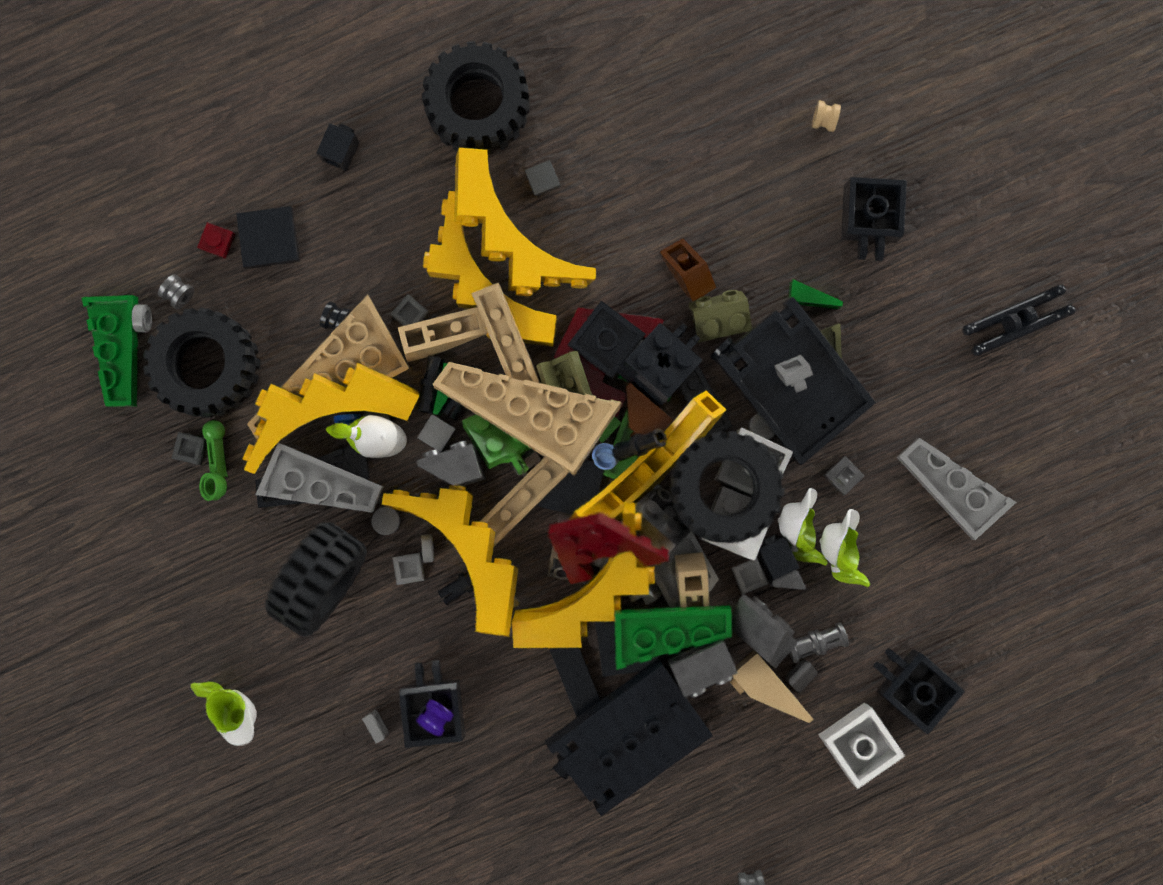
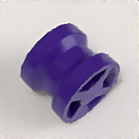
[417,700,454,736]

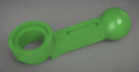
[199,420,228,501]

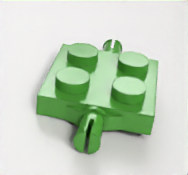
[462,414,531,475]

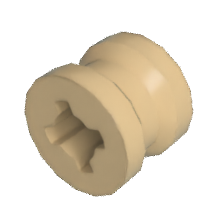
[812,100,841,132]

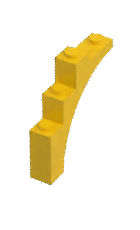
[454,148,596,296]
[423,191,557,347]
[242,362,419,474]
[569,391,726,522]
[382,485,518,637]
[512,503,655,648]

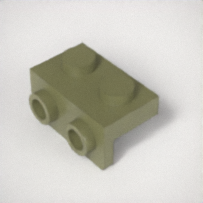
[689,290,752,343]
[536,351,592,395]

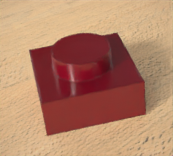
[197,222,235,259]

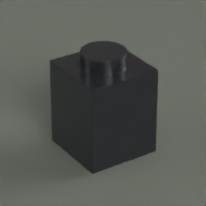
[316,123,360,172]
[758,534,799,580]

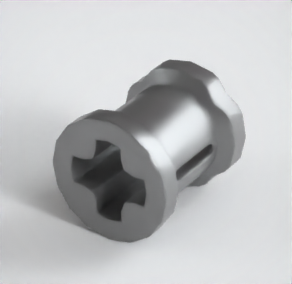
[813,622,849,655]
[789,630,821,663]

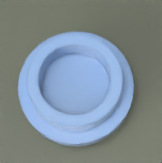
[592,443,619,470]

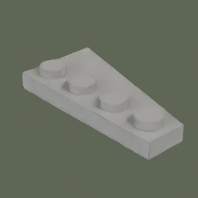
[897,438,1017,540]
[256,443,384,513]

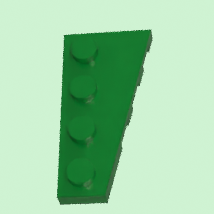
[81,295,138,407]
[614,606,732,670]

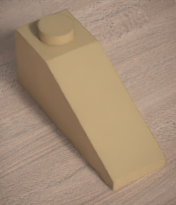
[398,307,487,362]
[675,552,709,608]
[729,650,813,723]

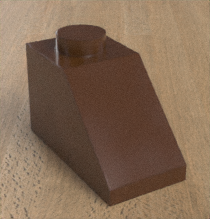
[660,238,717,301]
[625,383,673,437]

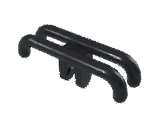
[962,284,1076,356]

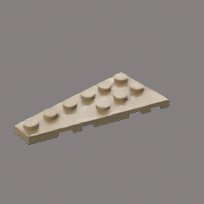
[247,294,409,439]
[433,362,622,475]

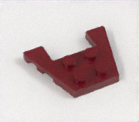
[554,308,664,418]
[548,512,669,584]

